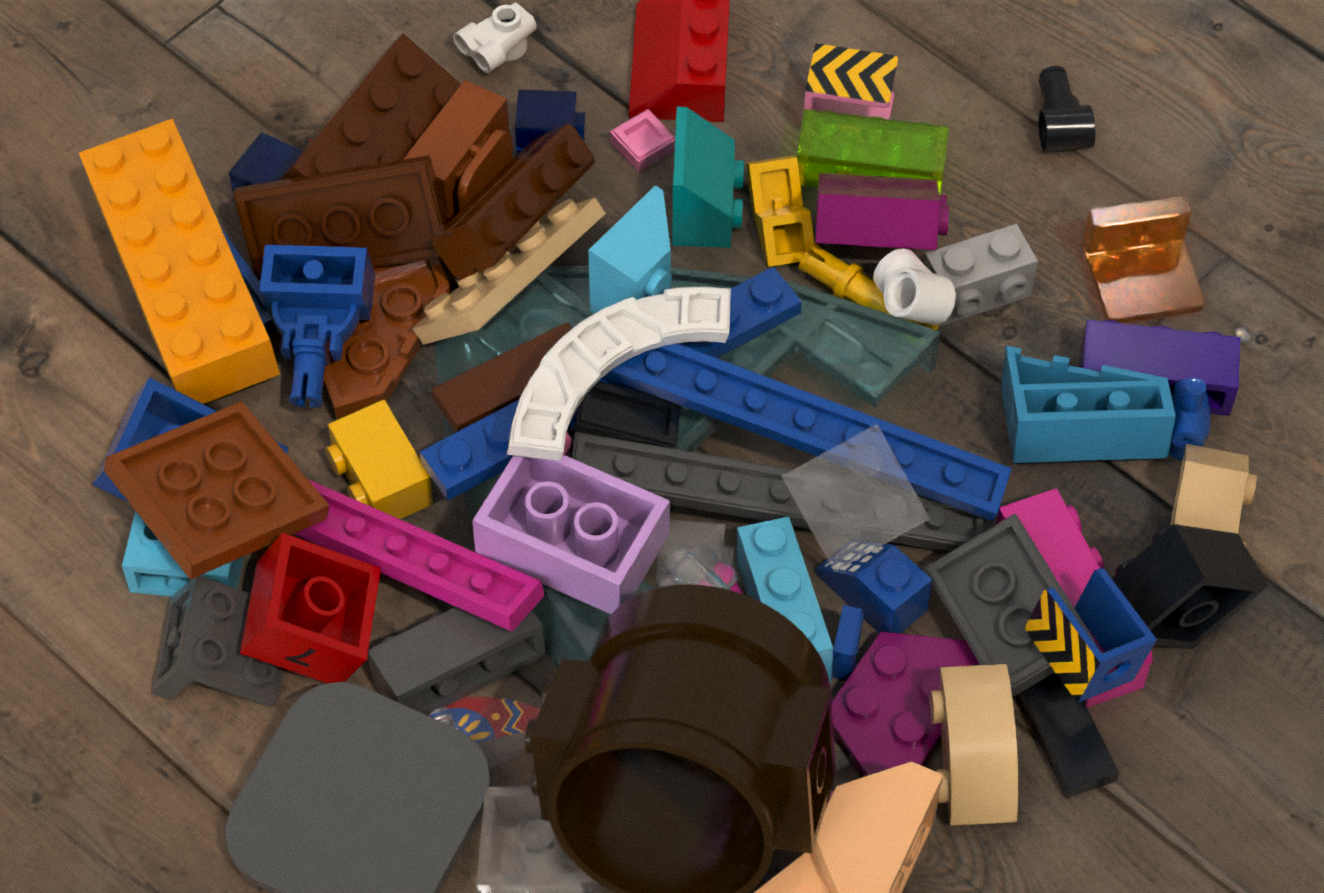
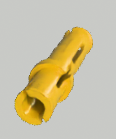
[799,243,940,348]

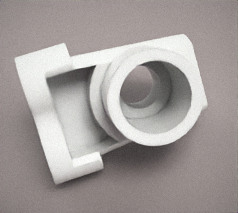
[453,2,537,73]

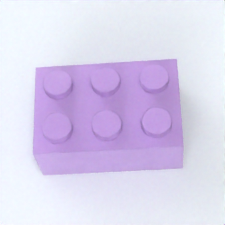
[472,455,670,614]

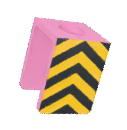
[802,43,898,143]

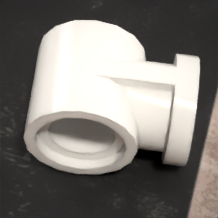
[873,248,956,325]

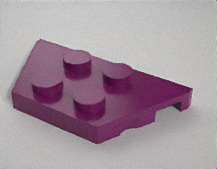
[832,632,980,776]

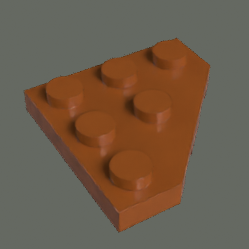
[323,258,451,419]

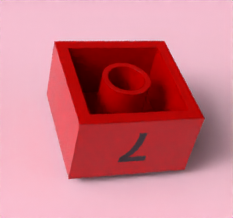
[240,532,381,683]

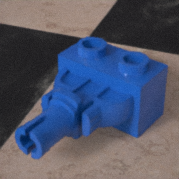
[259,245,375,408]

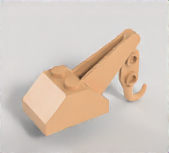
[754,761,943,893]

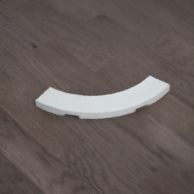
[507,287,731,461]

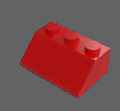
[629,0,730,122]

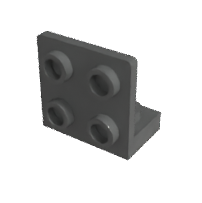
[151,576,283,707]

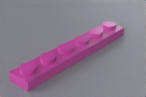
[295,479,544,632]

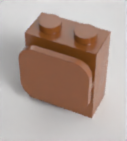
[404,80,513,224]

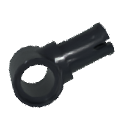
[1038,66,1096,152]

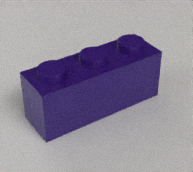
[1079,320,1241,416]

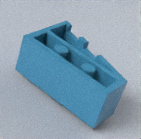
[1000,345,1176,463]

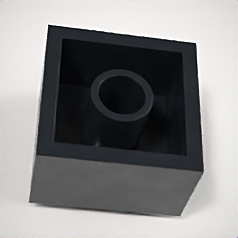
[1112,524,1268,649]

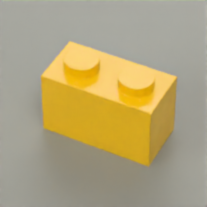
[325,400,433,519]

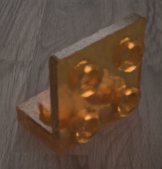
[1082,196,1205,323]

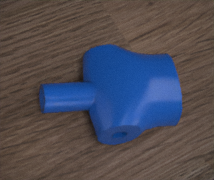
[1169,377,1211,460]

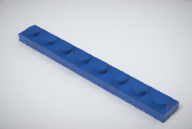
[420,266,802,501]
[603,344,1012,521]

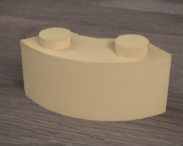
[1170,444,1257,547]
[929,664,1018,826]

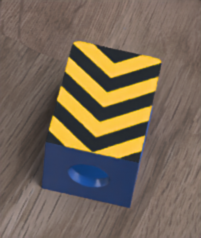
[1025,568,1157,703]

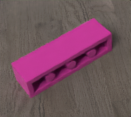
[996,488,1153,708]

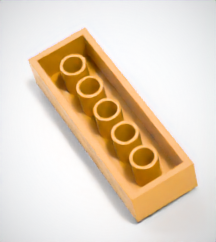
[79,118,280,404]

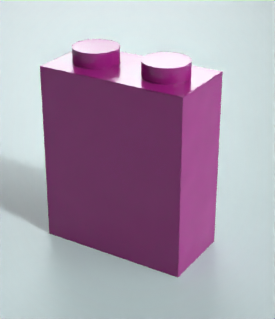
[815,173,949,250]

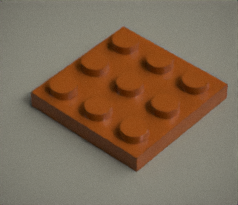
[104,401,329,580]

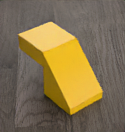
[746,155,815,267]

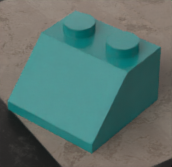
[672,107,744,248]

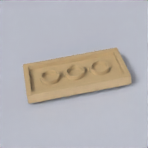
[412,197,606,345]

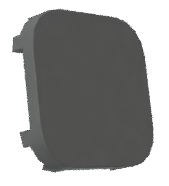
[225,681,494,893]

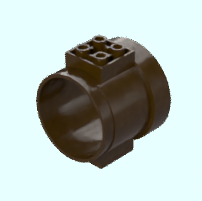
[525,584,836,893]

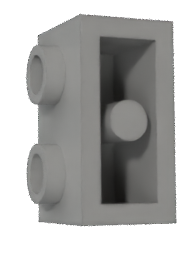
[924,224,1038,326]

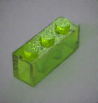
[797,109,949,194]

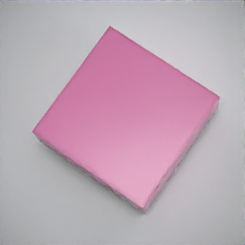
[610,109,675,172]

